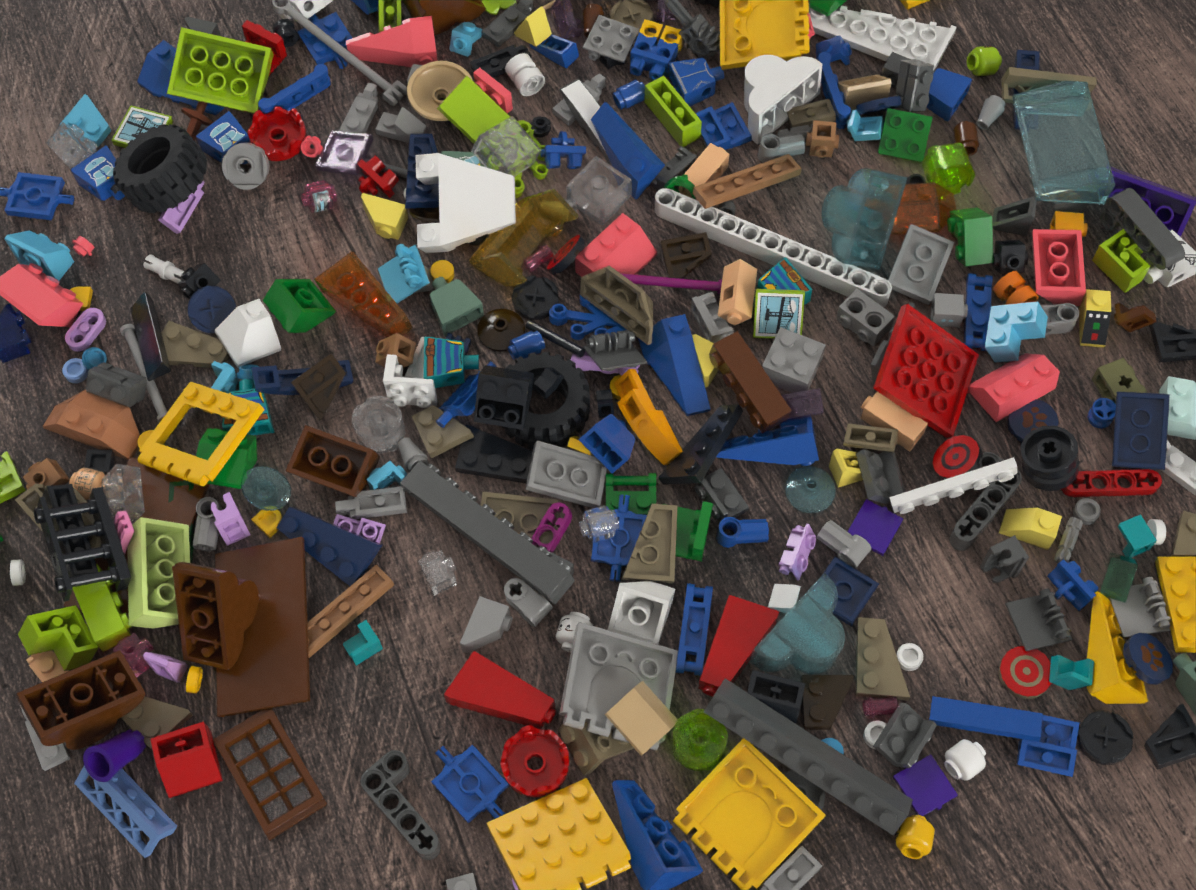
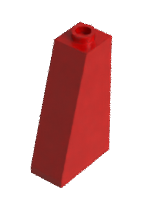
[698,595,779,697]
[444,651,557,729]

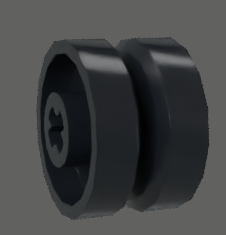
[1021,426,1079,491]

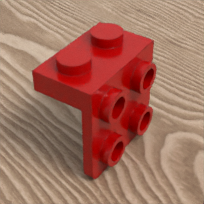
[242,20,287,76]

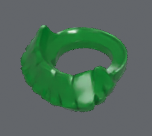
[664,174,696,199]

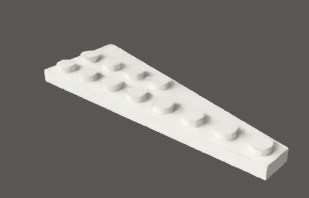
[808,3,957,73]

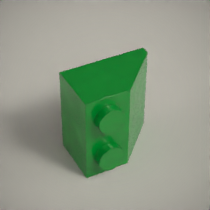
[263,279,336,333]
[196,428,257,489]

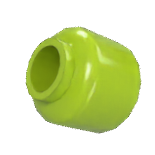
[967,46,1002,76]

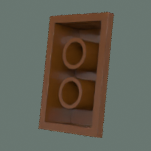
[286,425,380,497]

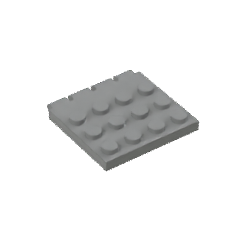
[559,622,678,750]

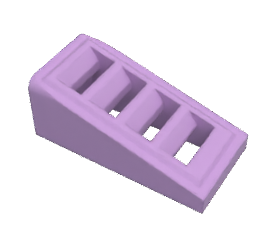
[143,652,188,683]

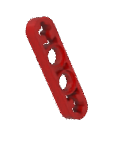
[1061,469,1162,497]

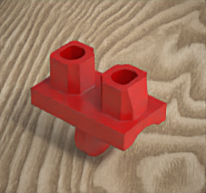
[357,155,399,198]

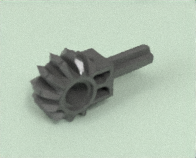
[665,0,720,59]

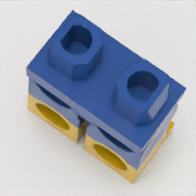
[630,19,684,81]

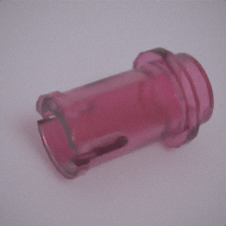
[523,245,554,273]
[863,697,898,719]

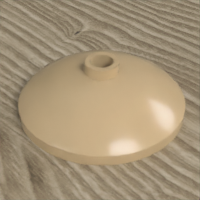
[407,61,473,121]

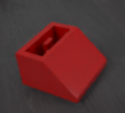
[150,721,223,798]

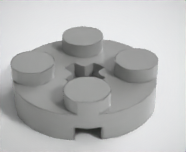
[222,142,270,190]

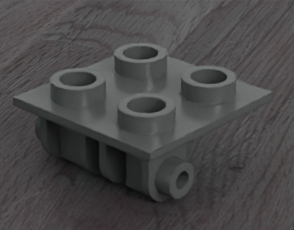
[583,330,647,371]
[1005,588,1073,651]

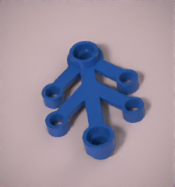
[549,295,627,340]

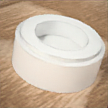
[1147,519,1166,545]
[10,559,26,586]
[896,643,923,671]
[863,721,886,749]

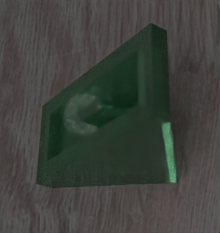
[1100,552,1138,603]

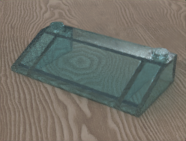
[1012,81,1115,204]

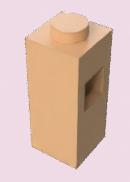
[679,143,730,200]
[718,259,757,325]
[861,392,928,452]

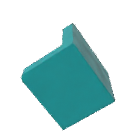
[1118,514,1157,560]
[343,620,383,666]
[1049,655,1094,690]

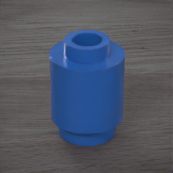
[612,79,645,110]
[508,331,545,360]

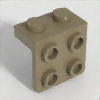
[558,722,634,776]

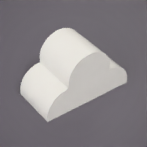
[744,55,822,144]

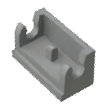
[691,292,734,343]

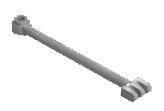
[272,0,407,106]

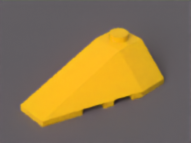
[1087,591,1148,704]

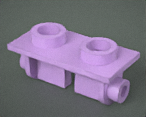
[778,523,816,580]

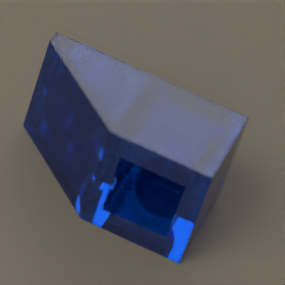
[0,303,32,363]

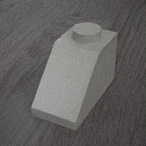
[460,596,513,653]

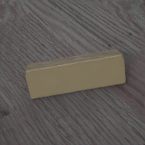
[843,424,898,452]

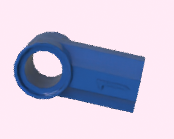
[716,517,769,548]

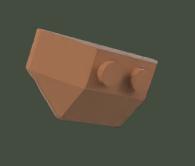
[43,389,140,460]

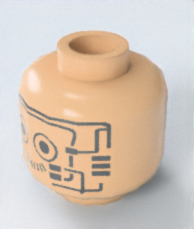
[69,468,110,500]

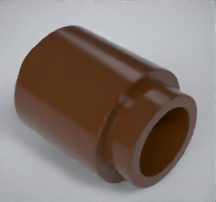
[953,121,979,157]

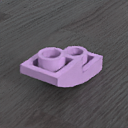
[333,514,386,543]

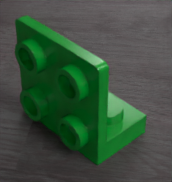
[878,108,933,162]
[665,501,713,562]

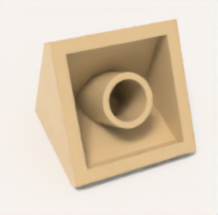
[838,75,891,110]
[605,681,679,756]

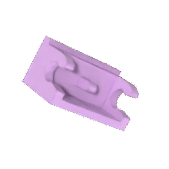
[211,492,250,546]

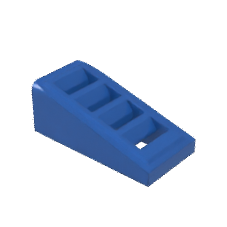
[530,34,579,68]

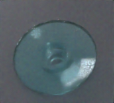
[241,466,291,511]
[785,466,836,513]

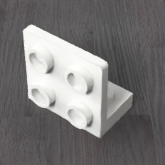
[383,354,438,408]

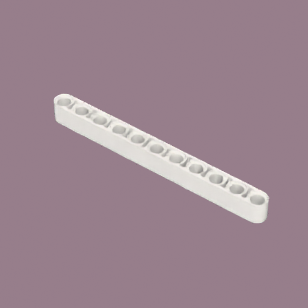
[655,188,892,307]

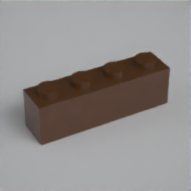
[709,331,792,434]

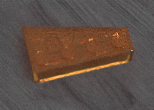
[314,251,413,337]

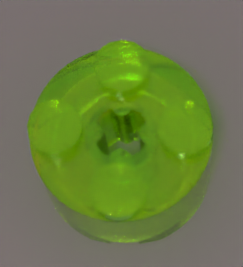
[922,143,975,196]
[672,709,728,771]

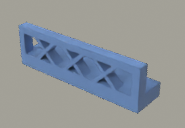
[74,766,177,858]

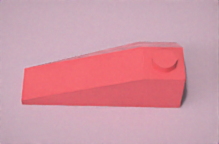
[346,16,438,67]

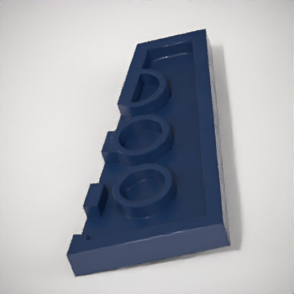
[405,134,439,209]
[276,507,382,586]

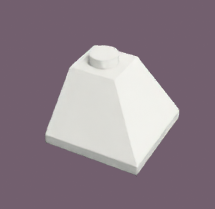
[215,299,281,368]
[608,581,675,645]

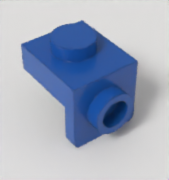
[816,35,852,66]

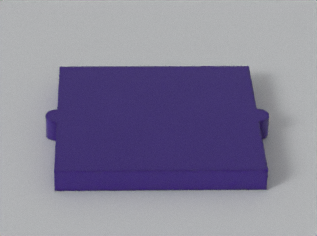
[847,499,903,556]
[893,754,958,816]

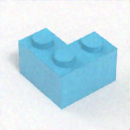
[985,301,1048,362]

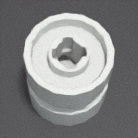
[505,53,545,96]

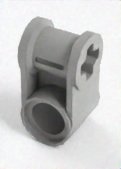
[1041,303,1079,336]
[504,578,553,627]

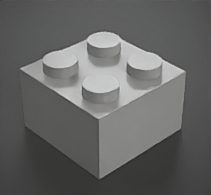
[762,327,826,398]

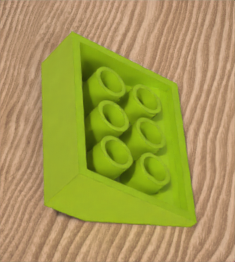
[167,27,274,114]

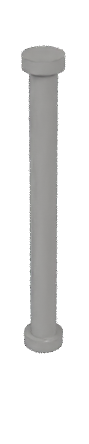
[120,324,167,423]

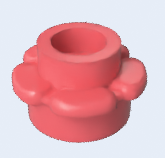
[301,135,323,158]
[72,236,95,257]

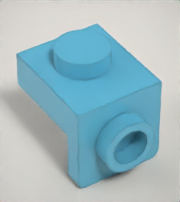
[449,22,483,57]
[847,110,885,141]
[211,361,239,393]
[367,461,407,490]

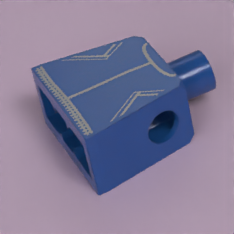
[669,58,725,106]

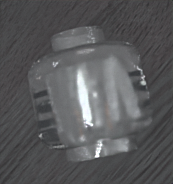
[579,506,619,543]

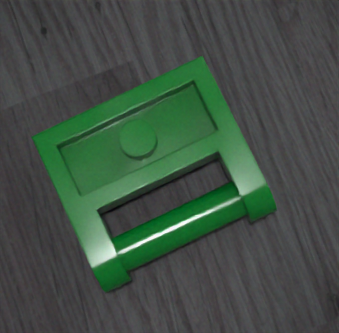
[606,473,656,515]

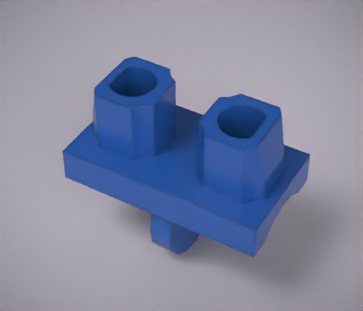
[540,131,586,169]
[1047,560,1099,611]

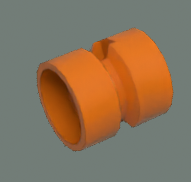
[992,271,1039,305]

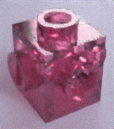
[112,633,154,678]

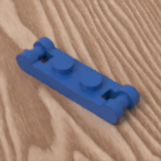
[818,52,851,129]
[258,64,331,114]
[964,273,993,351]
[676,583,713,676]

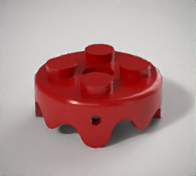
[248,106,307,161]
[500,725,569,798]

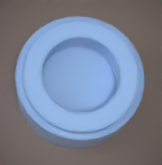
[62,358,89,383]

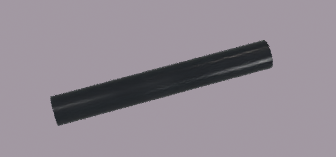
[526,320,585,357]

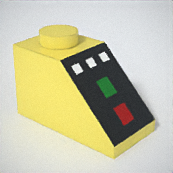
[1079,289,1111,347]

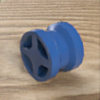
[1087,398,1116,429]

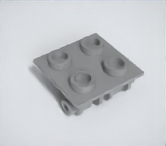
[583,15,640,63]
[1107,577,1171,638]

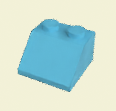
[4,230,74,281]

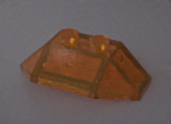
[861,182,957,235]

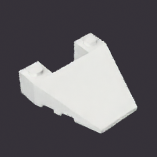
[416,153,516,253]

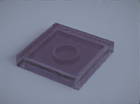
[315,130,374,175]

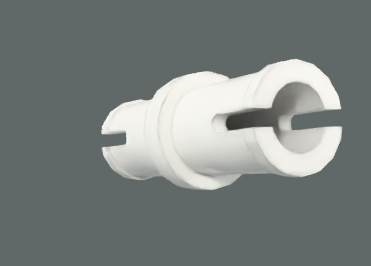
[143,255,184,284]

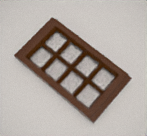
[213,708,328,841]

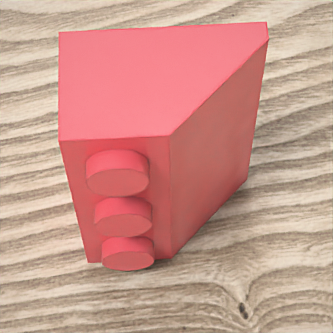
[575,213,657,277]
[1032,229,1086,306]
[0,263,83,327]
[968,353,1060,422]

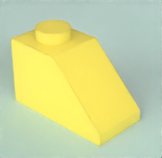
[361,193,408,240]
[999,508,1062,550]

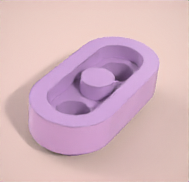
[65,308,106,352]

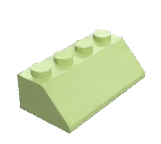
[127,517,190,629]

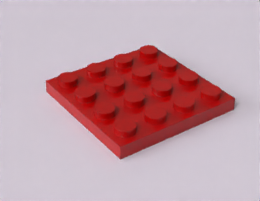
[873,304,979,438]

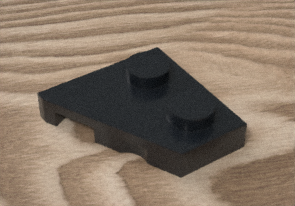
[1149,318,1196,363]

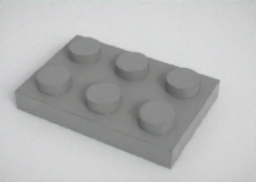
[888,224,954,305]
[525,441,607,509]

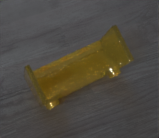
[469,189,579,287]

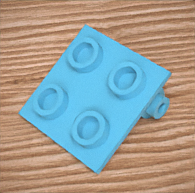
[378,244,430,306]

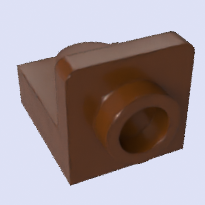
[1114,302,1157,332]

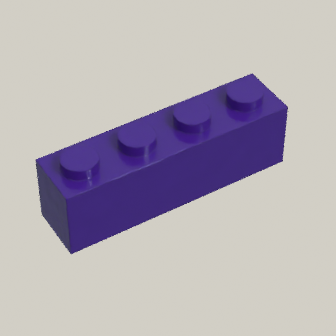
[1096,165,1196,237]

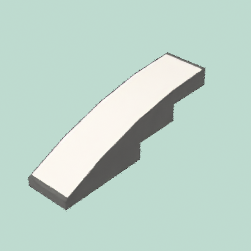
[559,78,611,164]

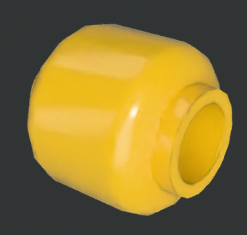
[896,815,935,859]

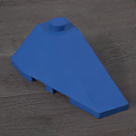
[137,40,225,116]
[638,314,711,416]

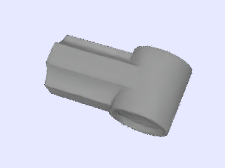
[758,134,805,163]
[192,497,223,551]
[817,520,872,568]

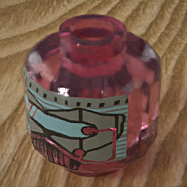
[301,180,337,213]

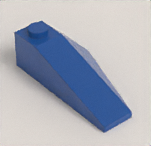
[591,102,665,199]
[716,416,819,466]
[612,780,703,890]

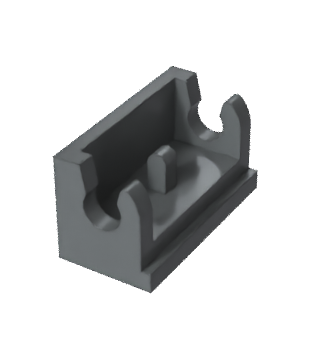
[650,146,697,191]
[980,535,1029,583]

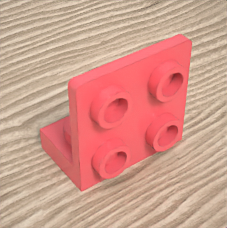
[473,67,513,114]

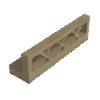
[1001,67,1097,113]

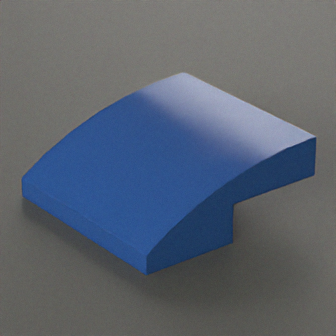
[695,102,752,150]
[1017,715,1080,777]

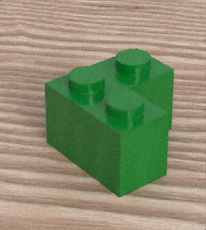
[947,207,993,266]

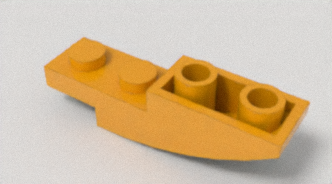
[614,369,683,465]

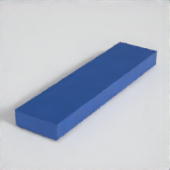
[929,696,1043,742]

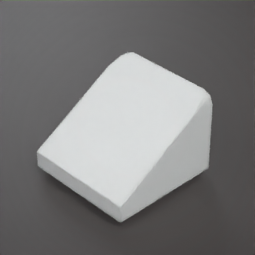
[768,584,801,615]

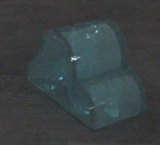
[822,168,907,270]
[750,573,845,674]

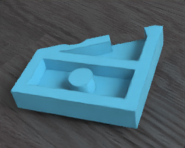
[60,94,111,147]

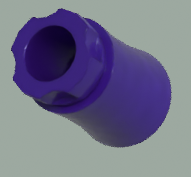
[83,729,146,782]

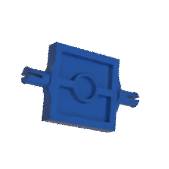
[297,12,352,69]
[0,172,74,220]
[436,362,497,428]
[591,495,647,582]
[431,745,509,823]

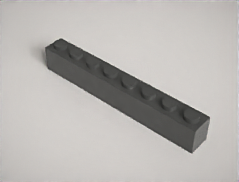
[400,461,575,605]
[704,679,913,836]

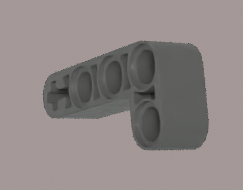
[1100,188,1185,270]
[950,452,1022,551]
[361,750,441,860]

